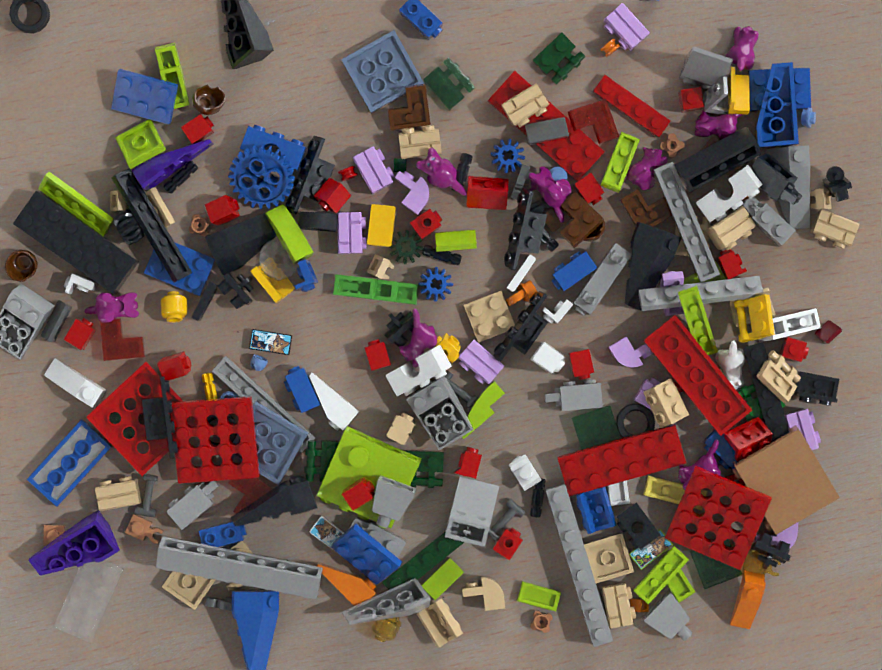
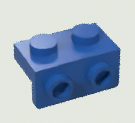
[576,487,617,534]

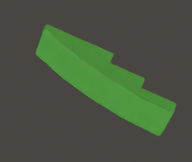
[333,274,419,305]

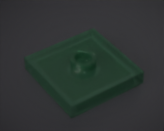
[571,405,621,450]
[689,539,742,589]

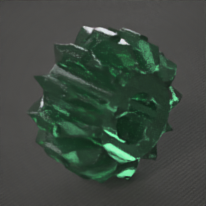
[389,230,423,265]

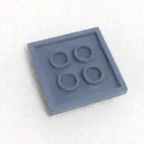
[341,30,424,113]
[232,402,308,485]

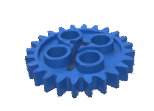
[228,144,295,209]

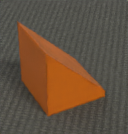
[630,598,649,612]

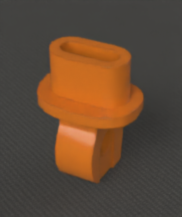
[505,280,538,307]

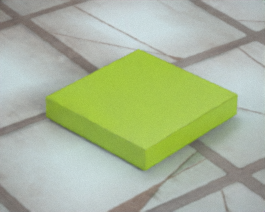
[115,119,166,169]

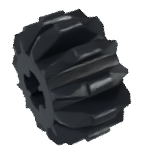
[113,209,144,245]

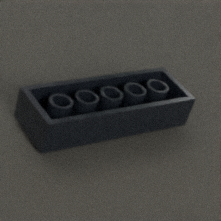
[13,191,139,294]

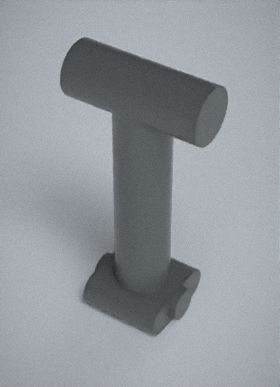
[444,370,478,409]
[135,474,158,518]
[488,498,525,541]

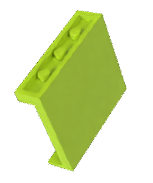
[317,426,422,528]

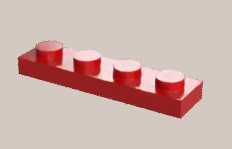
[593,75,671,138]

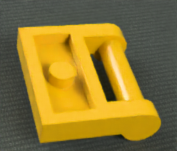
[734,294,775,342]

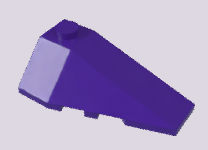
[132,139,213,191]
[28,510,120,576]

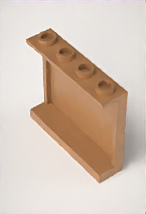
[732,425,840,535]

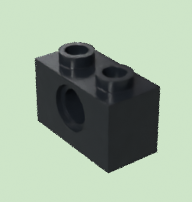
[617,502,662,552]

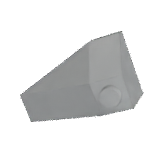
[765,146,810,229]
[342,578,431,625]

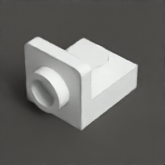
[64,274,98,294]
[542,300,573,324]
[509,455,541,491]

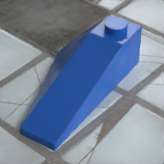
[756,62,799,147]
[232,589,279,670]

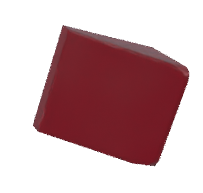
[815,320,842,344]

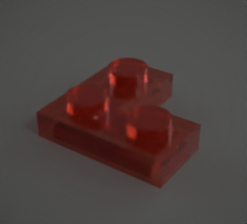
[568,99,619,144]
[100,319,145,361]
[228,478,273,513]

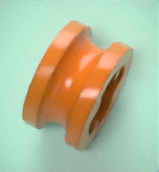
[600,38,620,58]

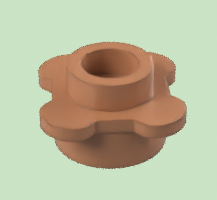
[660,133,685,158]
[189,214,211,237]
[530,610,553,633]

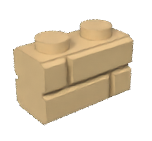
[501,84,549,127]
[398,125,442,159]
[706,206,756,250]
[810,209,860,249]
[387,412,415,444]
[95,476,142,512]
[601,583,636,629]

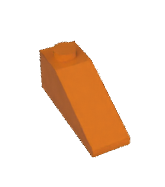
[317,563,377,606]
[730,570,766,629]

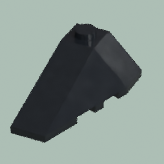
[230,475,317,526]

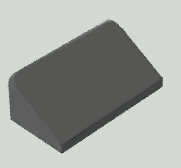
[525,117,569,145]
[41,301,72,342]

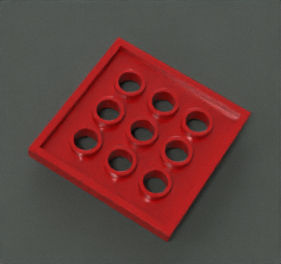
[86,362,198,476]
[171,396,260,484]
[665,465,772,570]

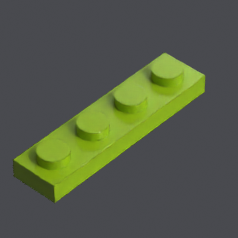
[38,172,113,236]
[678,286,718,355]

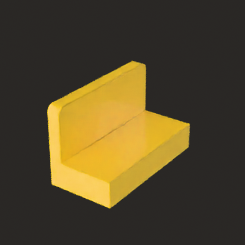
[728,67,750,115]
[367,204,396,247]
[250,257,295,303]

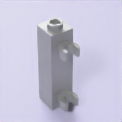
[573,243,632,316]

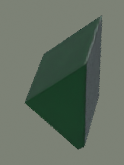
[394,158,407,173]

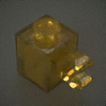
[741,550,781,577]

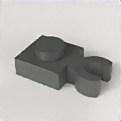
[511,164,531,200]
[205,596,232,611]

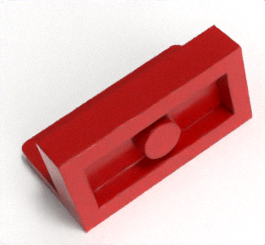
[466,176,509,210]

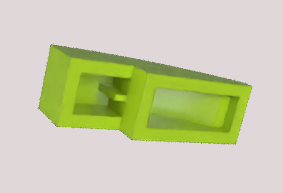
[155,43,190,109]
[265,204,314,265]
[462,381,505,439]

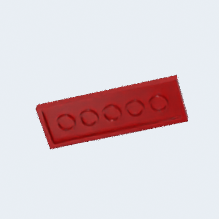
[488,71,605,182]
[643,315,752,436]
[557,424,686,497]

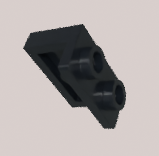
[794,371,840,406]

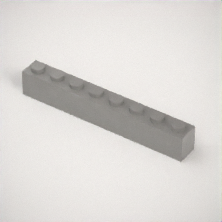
[545,483,613,647]
[156,537,323,599]

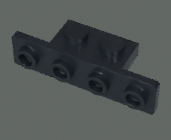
[286,136,335,214]
[504,188,547,270]
[493,291,548,362]
[142,376,178,459]

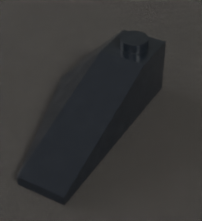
[221,0,274,69]
[205,213,277,275]
[625,222,681,310]

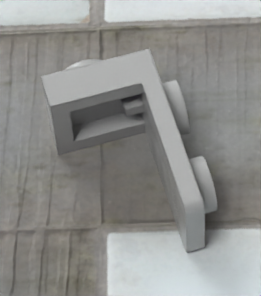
[703,76,728,115]

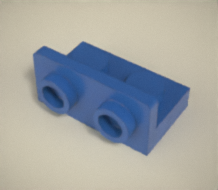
[294,259,318,292]

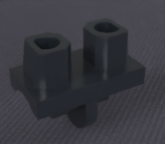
[822,166,852,202]
[217,273,254,309]
[384,310,414,347]
[751,533,791,570]

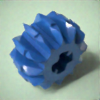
[491,139,525,173]
[418,267,453,302]

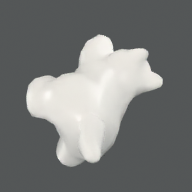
[715,341,745,389]

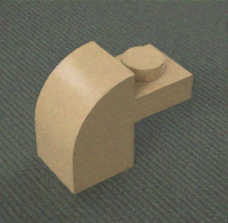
[462,576,505,611]

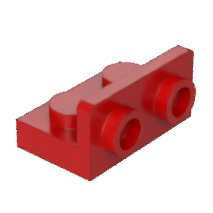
[724,417,773,461]

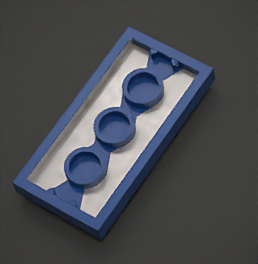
[27,419,112,507]

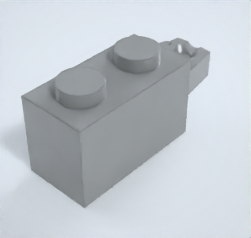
[742,197,796,247]
[544,379,603,411]
[166,481,220,530]
[350,518,407,558]

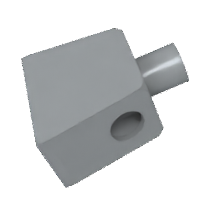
[372,475,416,528]
[642,591,693,641]

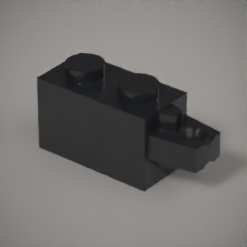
[751,153,802,205]

